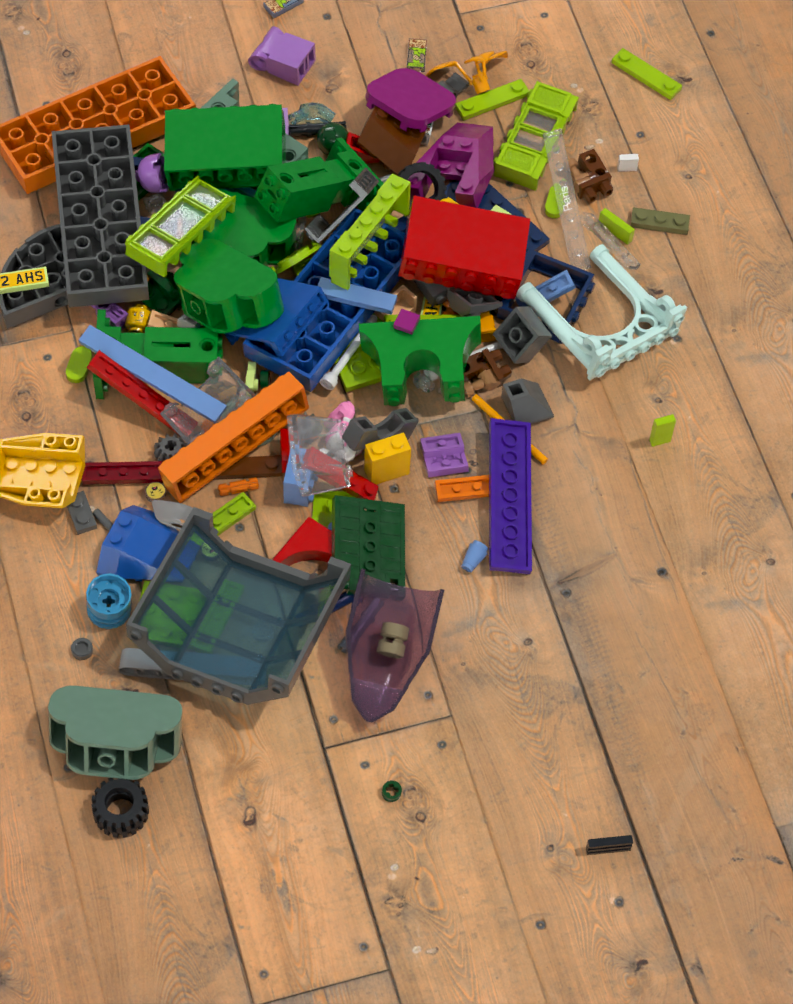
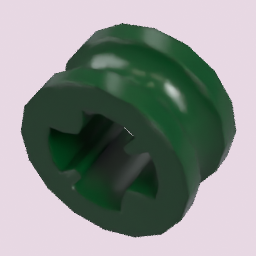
[382,780,402,802]

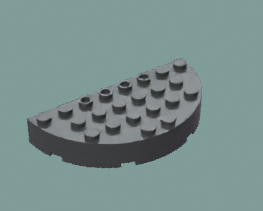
[0,224,151,329]

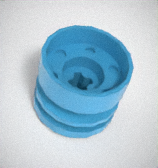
[86,573,132,629]

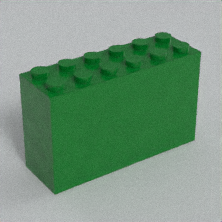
[164,104,286,191]

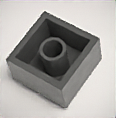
[493,307,552,363]

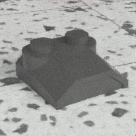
[447,288,503,317]

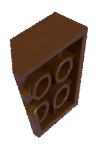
[356,105,426,175]

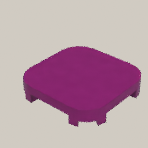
[365,68,456,133]

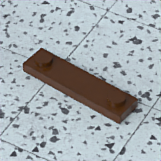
[213,455,283,480]

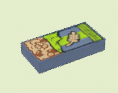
[263,0,304,18]

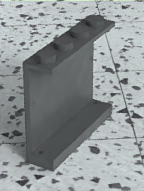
[305,167,379,243]

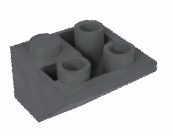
[501,378,554,425]

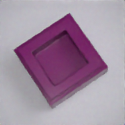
[393,309,420,335]

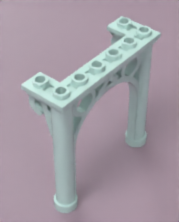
[516,244,687,381]

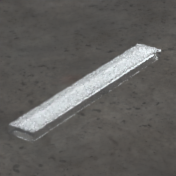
[543,128,591,270]

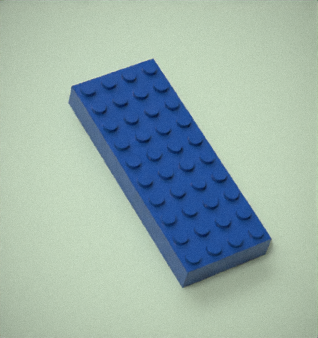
[243,208,405,392]

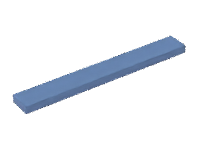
[78,325,227,423]

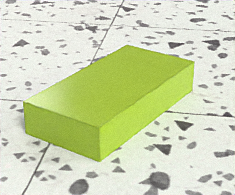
[598,208,635,245]
[649,414,676,447]

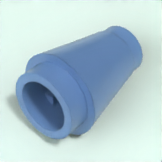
[461,540,488,573]

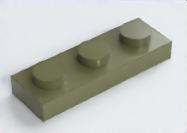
[630,207,690,235]

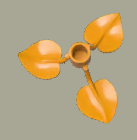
[426,51,508,94]

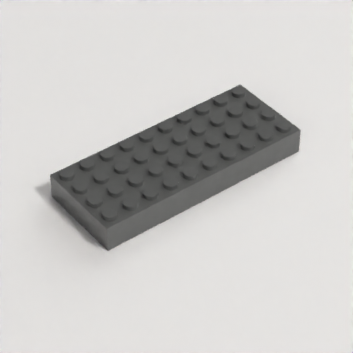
[52,125,149,308]

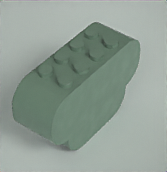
[48,686,182,780]

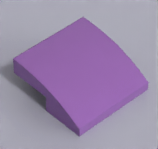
[420,433,469,478]

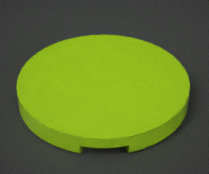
[270,241,322,274]

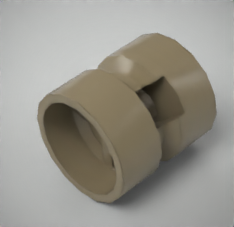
[376,622,410,659]

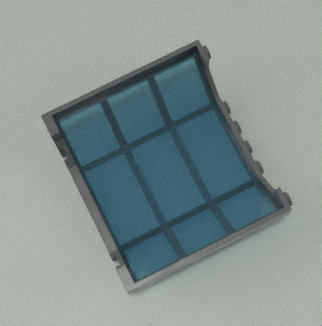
[126,507,351,705]

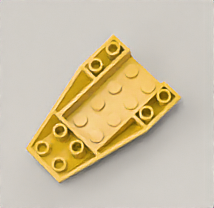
[0,433,85,508]

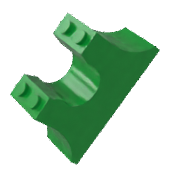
[359,316,481,407]

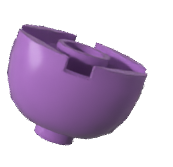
[135,153,169,193]

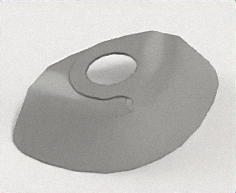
[152,500,193,530]

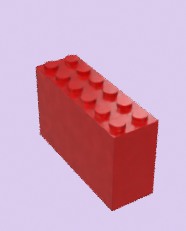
[398,195,530,299]

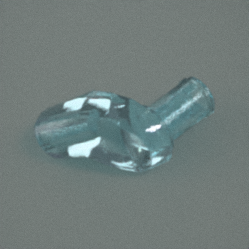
[288,102,336,125]

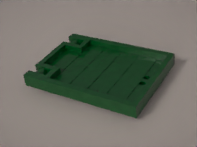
[331,495,405,601]

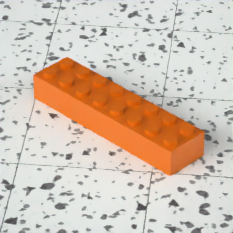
[158,372,309,503]

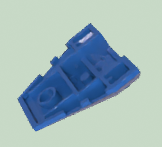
[96,505,199,583]

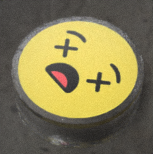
[145,482,166,502]

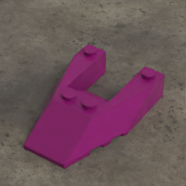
[407,122,494,208]

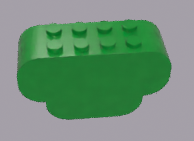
[180,187,296,266]
[174,239,284,333]

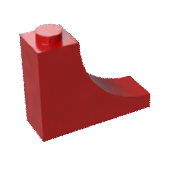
[273,517,332,566]

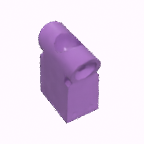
[248,26,316,86]

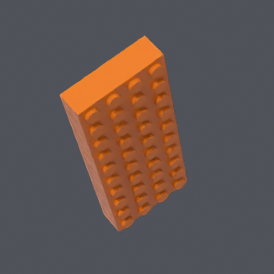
[0,56,196,194]

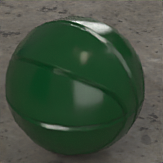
[317,123,348,155]

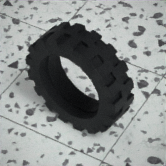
[398,162,447,210]

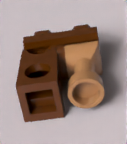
[562,149,613,204]
[464,348,512,399]

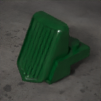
[141,270,182,316]

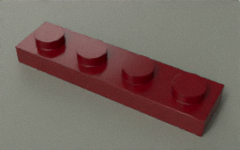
[82,461,163,485]

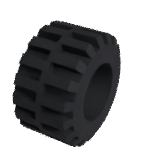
[91,778,149,838]

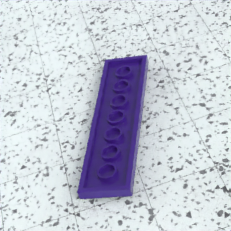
[489,418,532,574]

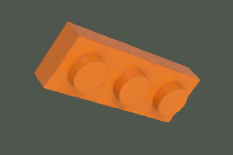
[435,475,489,502]

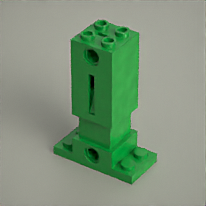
[254,137,384,222]
[93,309,223,399]

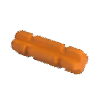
[218,477,259,496]

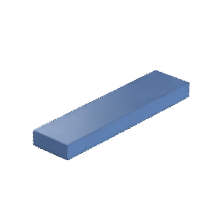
[318,277,397,315]

